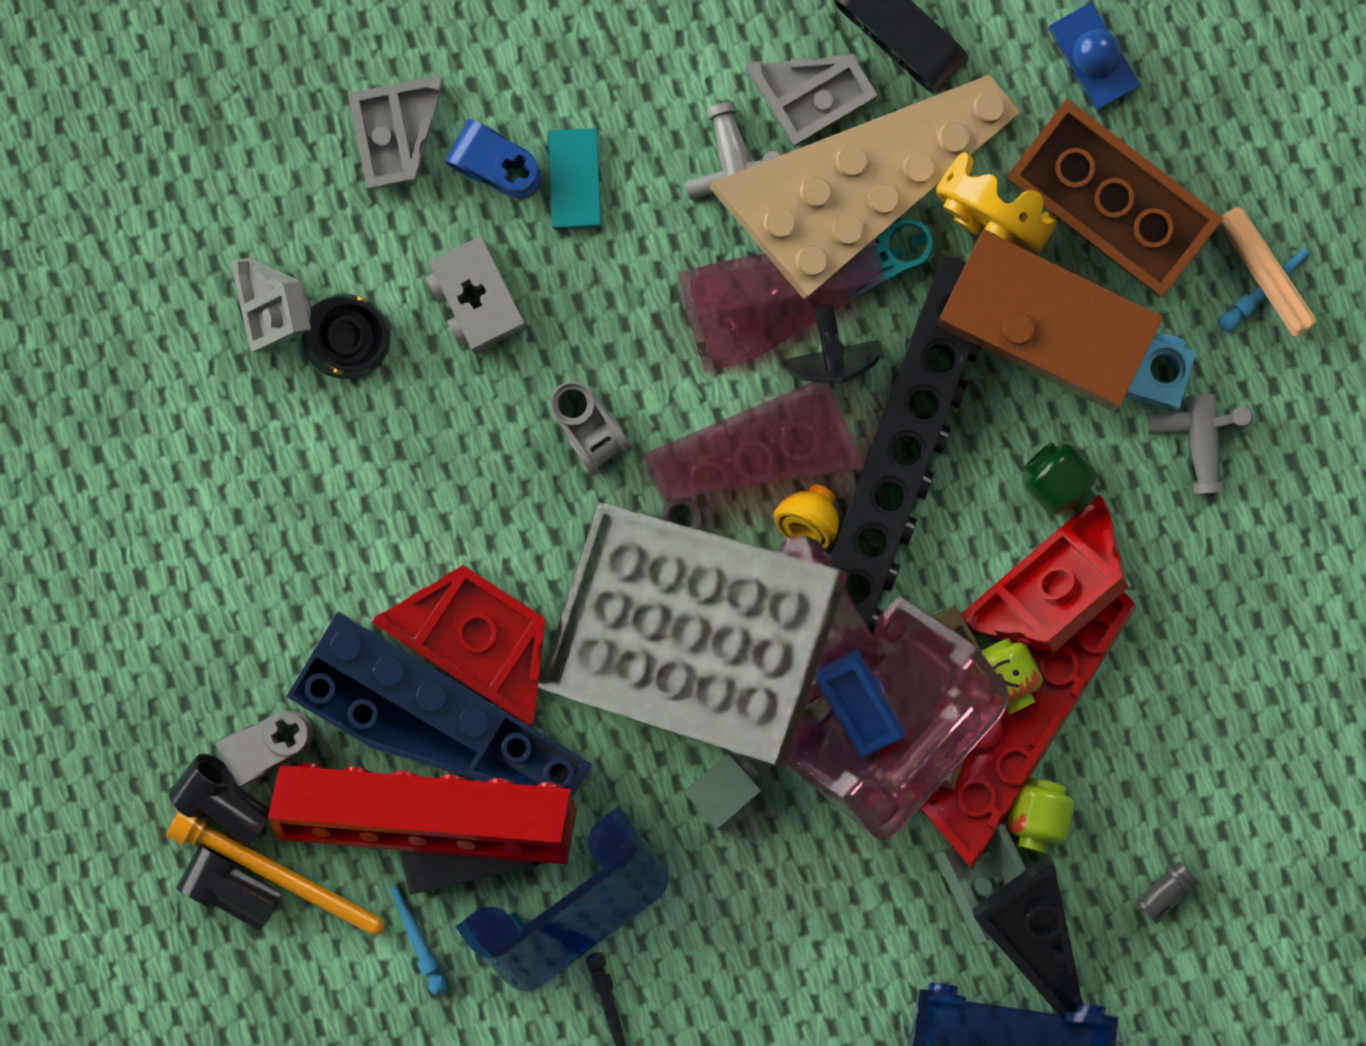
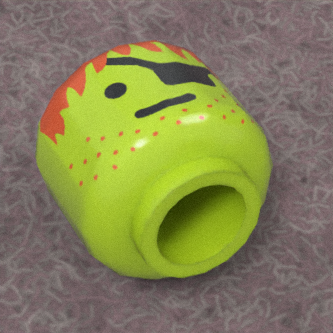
[969,637,1043,715]
[1005,778,1075,854]

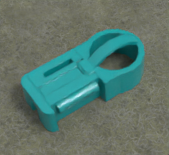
[838,219,934,298]

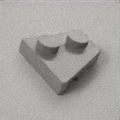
[746,54,878,148]
[348,75,443,191]
[231,258,311,353]

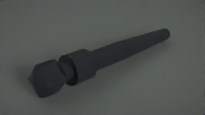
[586,952,626,1046]

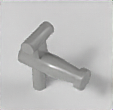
[685,102,781,200]
[1148,394,1252,494]

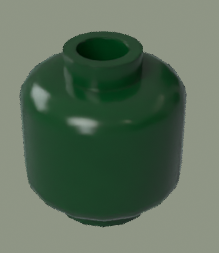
[1024,442,1097,515]

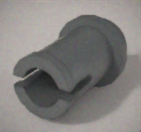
[1135,862,1199,924]

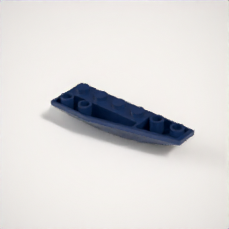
[286,611,592,797]

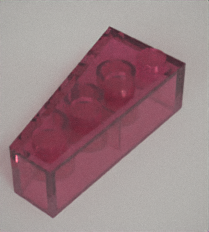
[642,382,864,500]

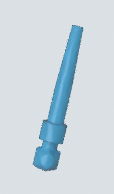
[1218,248,1310,332]
[390,885,448,996]

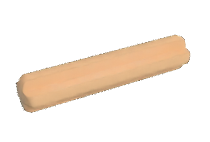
[1219,207,1316,337]

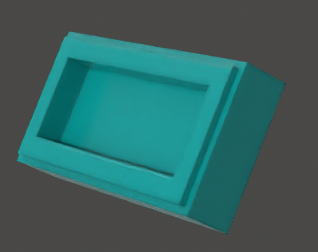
[548,128,601,229]

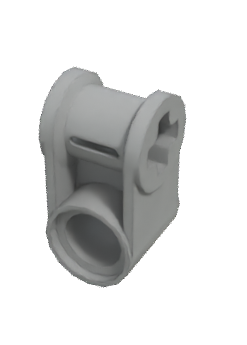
[551,381,633,476]
[215,711,315,788]

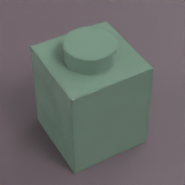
[684,753,762,830]

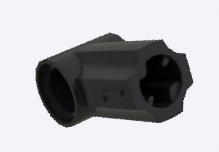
[169,753,270,847]
[176,844,283,931]

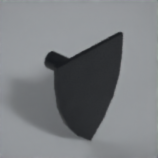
[782,304,881,383]

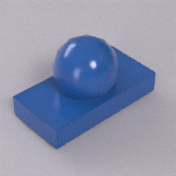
[1048,2,1140,112]
[813,649,906,759]

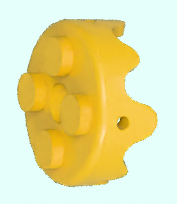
[935,152,1057,254]

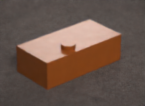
[1006,98,1224,298]
[935,230,1163,411]

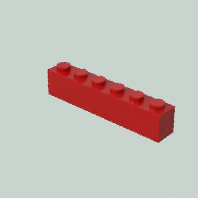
[268,762,577,865]

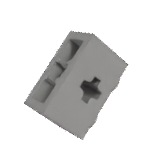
[425,236,526,354]

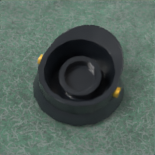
[302,294,391,379]

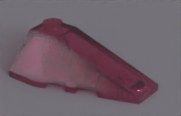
[677,238,885,372]

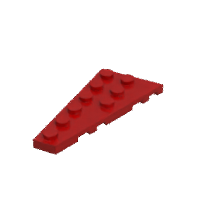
[876,592,1136,870]

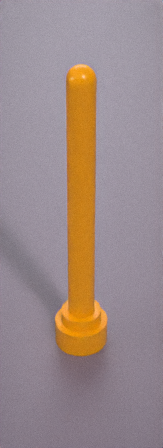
[166,811,385,935]

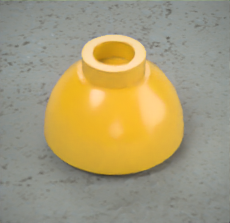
[773,484,839,550]

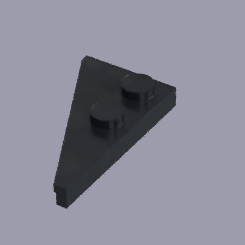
[972,854,1087,1038]

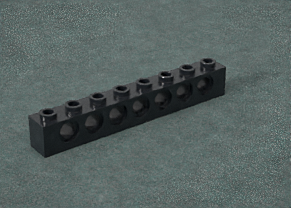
[805,254,981,645]

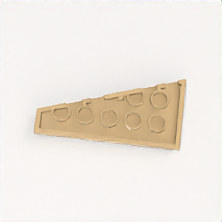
[708,75,1020,299]

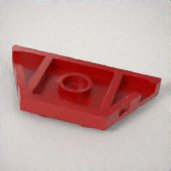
[961,495,1128,653]
[371,565,546,726]

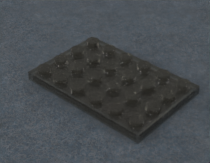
[538,502,849,768]

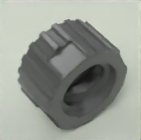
[660,497,704,542]

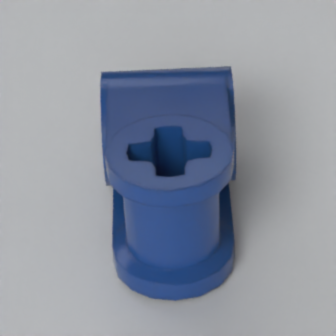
[444,118,541,199]

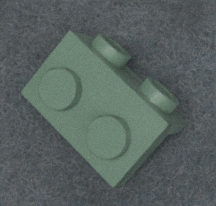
[934,823,1026,944]

